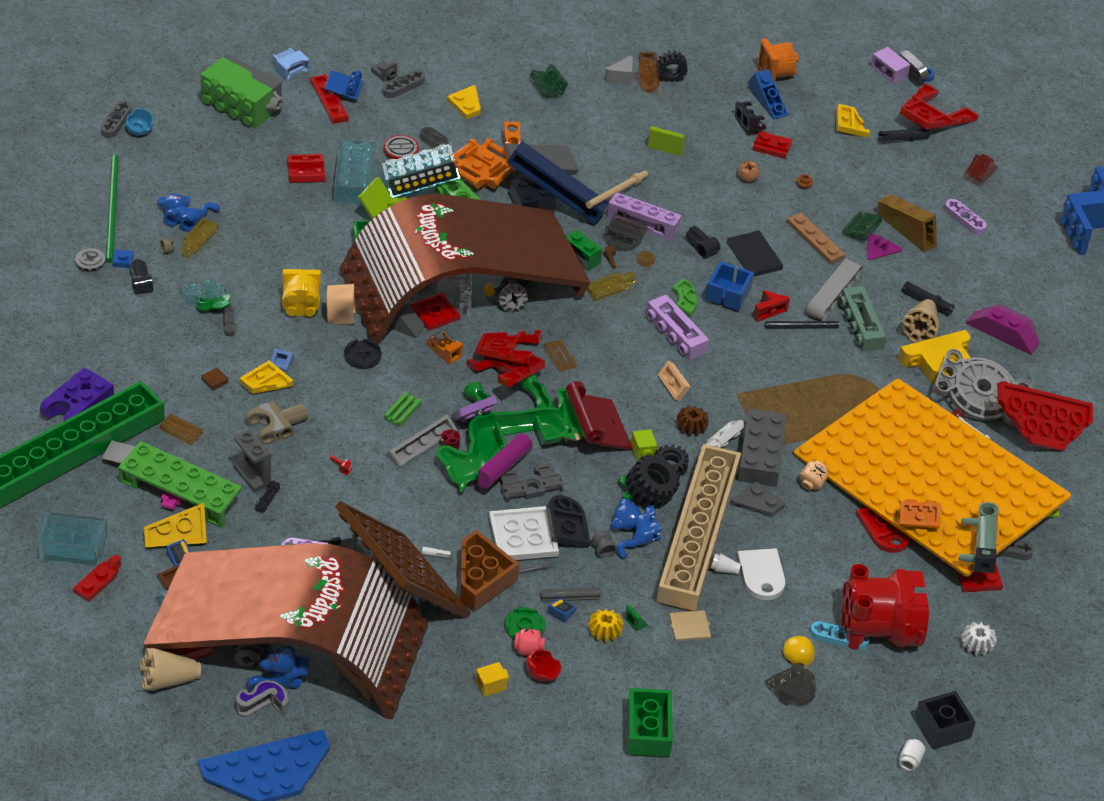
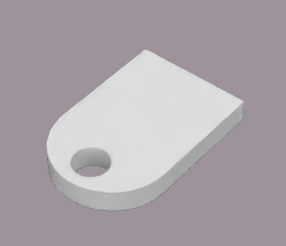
[737,548,785,600]

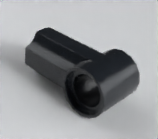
[685,225,721,258]
[130,259,154,293]

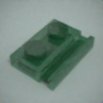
[842,211,882,240]

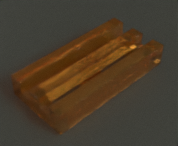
[544,339,577,373]
[159,413,203,445]

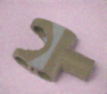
[245,401,308,445]

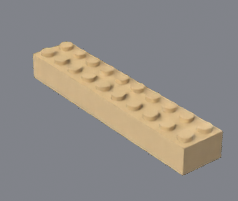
[657,444,741,612]

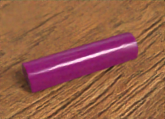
[478,433,533,488]

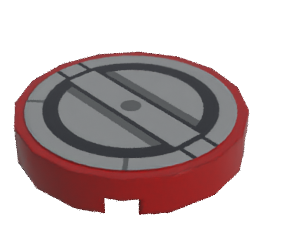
[384,135,419,163]

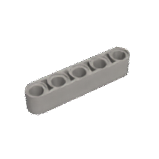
[806,258,863,321]

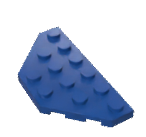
[198,729,330,801]

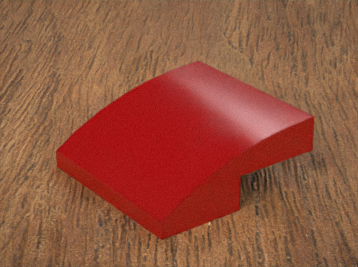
[287,154,325,183]

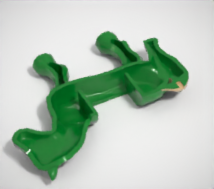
[436,374,584,493]

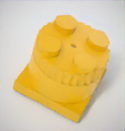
[282,269,321,317]

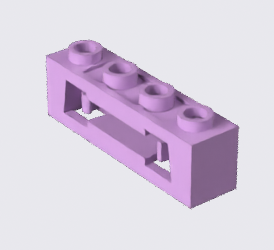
[607,192,682,241]
[646,295,709,360]

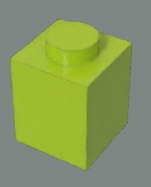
[631,429,658,461]

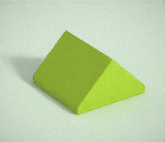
[648,126,688,156]

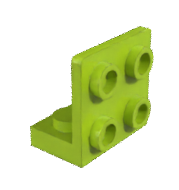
[358,177,407,219]

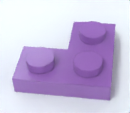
[452,395,497,423]

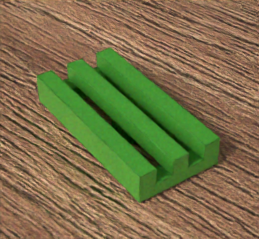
[384,392,421,427]

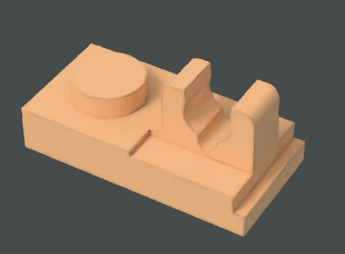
[658,361,690,401]

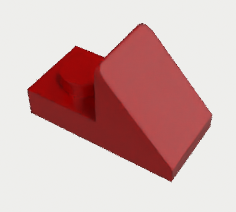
[753,291,790,322]

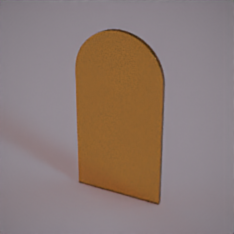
[737,374,880,445]

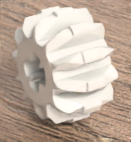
[961,622,997,656]

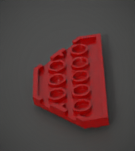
[997,381,1093,451]

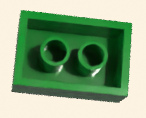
[627,688,673,757]

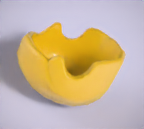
[782,636,816,666]

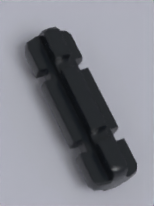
[255,480,280,513]

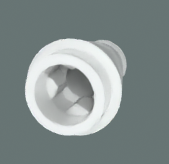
[710,553,741,575]

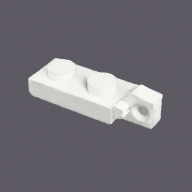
[701,420,746,449]

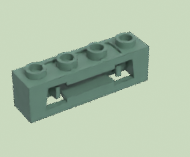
[839,286,886,352]

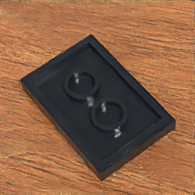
[727,230,783,277]

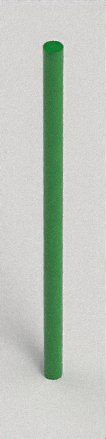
[106,154,119,263]

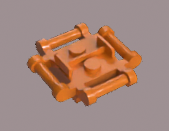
[448,138,516,189]

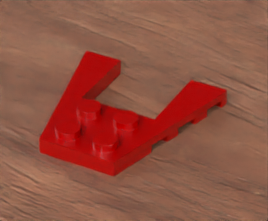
[900,83,979,130]

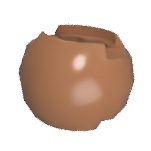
[738,160,760,183]

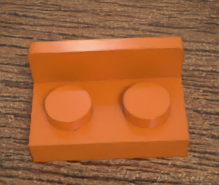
[900,499,941,529]

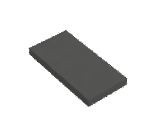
[503,144,579,174]

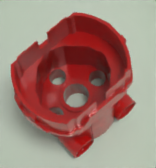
[841,564,929,649]

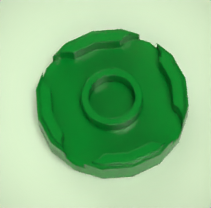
[504,607,546,640]

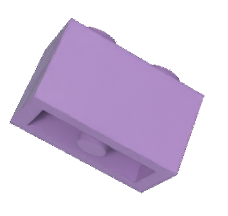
[871,47,911,84]

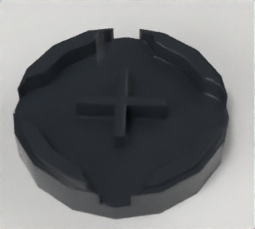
[344,339,382,369]

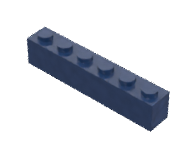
[507,141,609,225]

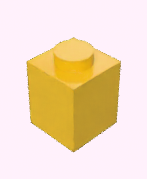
[475,662,509,697]

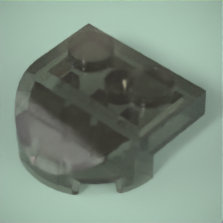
[605,213,648,251]
[765,664,817,705]

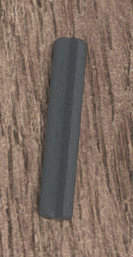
[541,587,601,601]

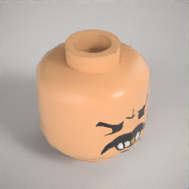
[799,461,829,490]

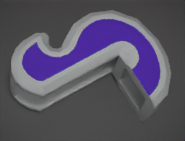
[236,680,289,717]

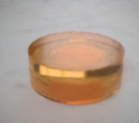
[637,251,655,267]

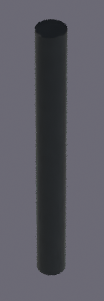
[765,321,839,329]

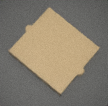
[669,610,711,641]

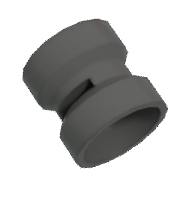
[591,530,617,558]

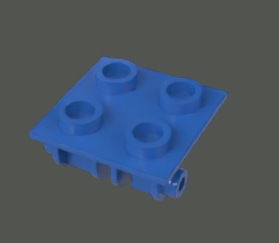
[324,70,364,100]

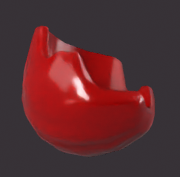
[526,649,562,682]

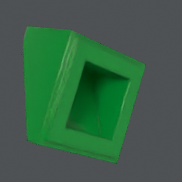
[625,604,648,631]

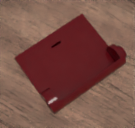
[565,381,632,451]

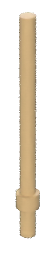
[586,171,648,209]

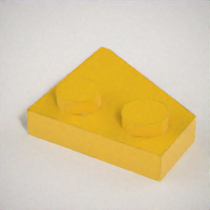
[447,85,481,120]
[836,104,870,137]

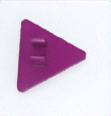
[867,232,902,260]

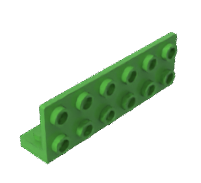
[118,441,241,528]

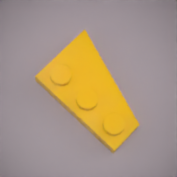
[144,503,207,547]

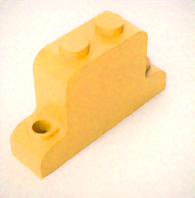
[898,330,971,384]

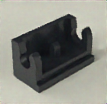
[735,101,766,133]

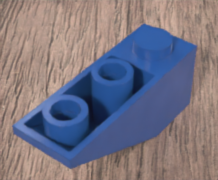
[748,70,789,119]

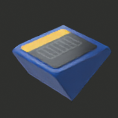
[166,539,191,567]
[548,598,577,623]

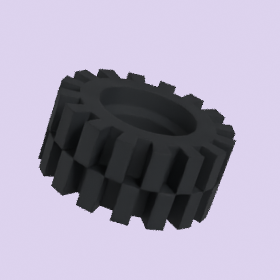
[656,50,688,82]
[654,444,689,478]

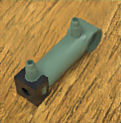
[959,502,999,573]

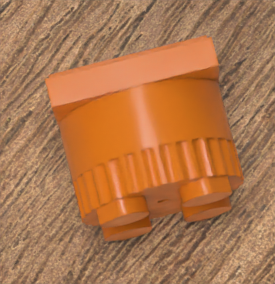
[757,38,799,82]

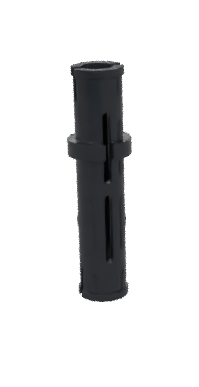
[878,127,930,142]
[902,281,955,315]

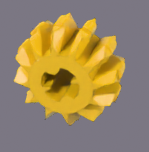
[588,608,624,643]

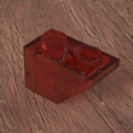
[966,153,998,182]

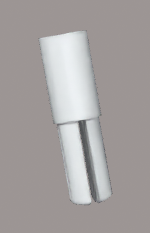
[422,547,451,558]

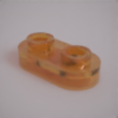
[638,59,660,92]

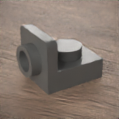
[371,61,397,82]

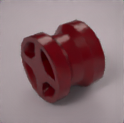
[441,429,461,450]

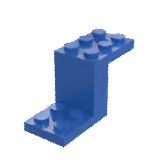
[1060,166,1104,255]

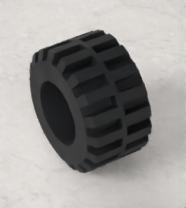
[625,454,680,509]

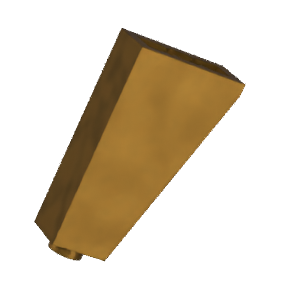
[878,194,937,253]

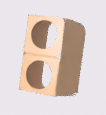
[326,284,355,324]

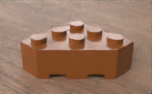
[460,530,519,611]

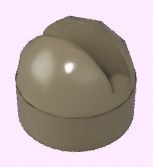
[160,239,175,254]

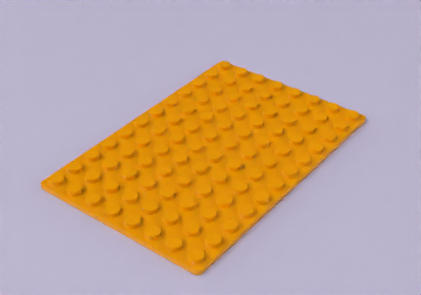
[794,379,1071,576]

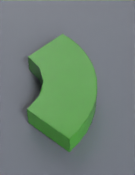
[672,278,698,318]

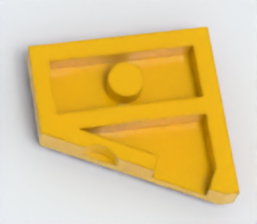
[240,360,293,394]

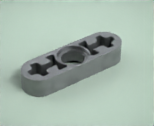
[899,50,929,81]

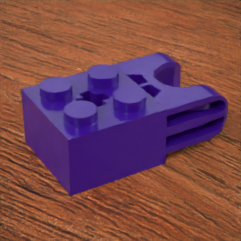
[40,367,114,421]

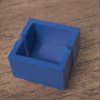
[705,261,754,311]

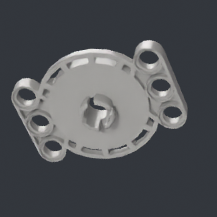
[933,349,1032,426]

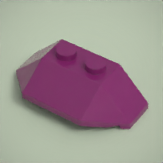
[965,304,1039,355]

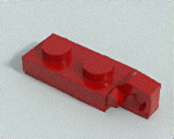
[73,554,122,602]

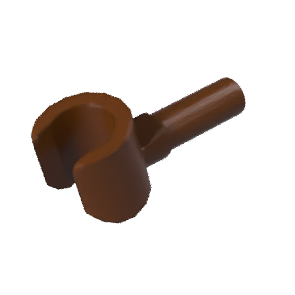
[603,245,616,269]

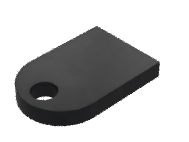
[546,495,591,548]

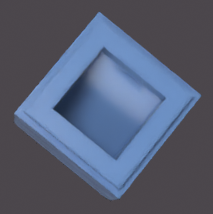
[271,349,295,371]

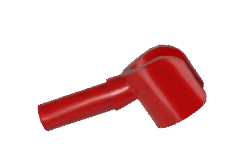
[330,455,352,475]

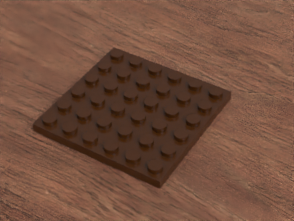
[335,501,471,618]

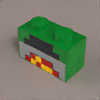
[566,230,602,272]

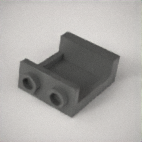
[234,429,271,493]

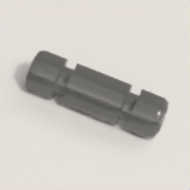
[223,305,235,336]

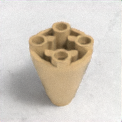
[902,299,939,343]
[140,648,201,691]

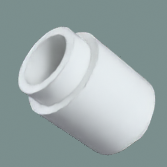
[899,739,926,772]

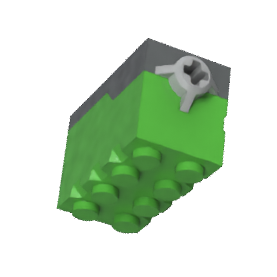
[200,54,283,129]

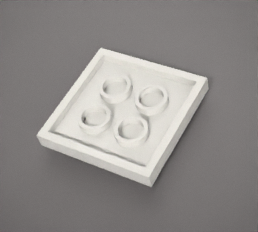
[489,506,559,560]

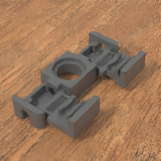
[499,463,564,503]

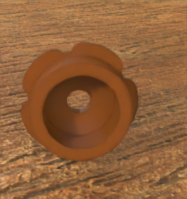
[796,174,813,189]

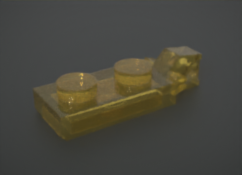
[181,218,219,258]
[587,271,636,301]

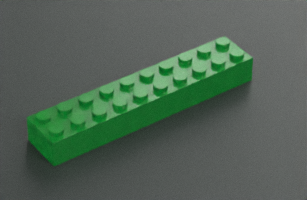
[0,381,165,507]

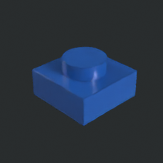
[112,250,134,268]

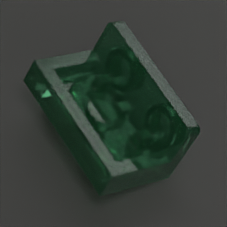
[530,64,568,97]

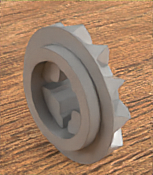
[75,248,105,271]
[499,283,528,313]

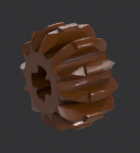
[676,405,709,437]

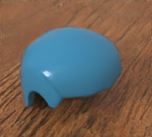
[126,108,153,136]

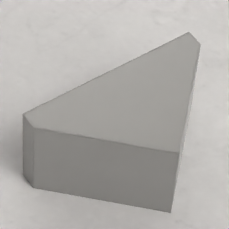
[604,55,633,85]

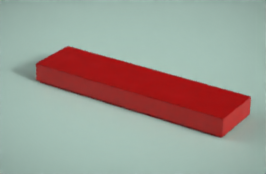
[310,74,349,124]

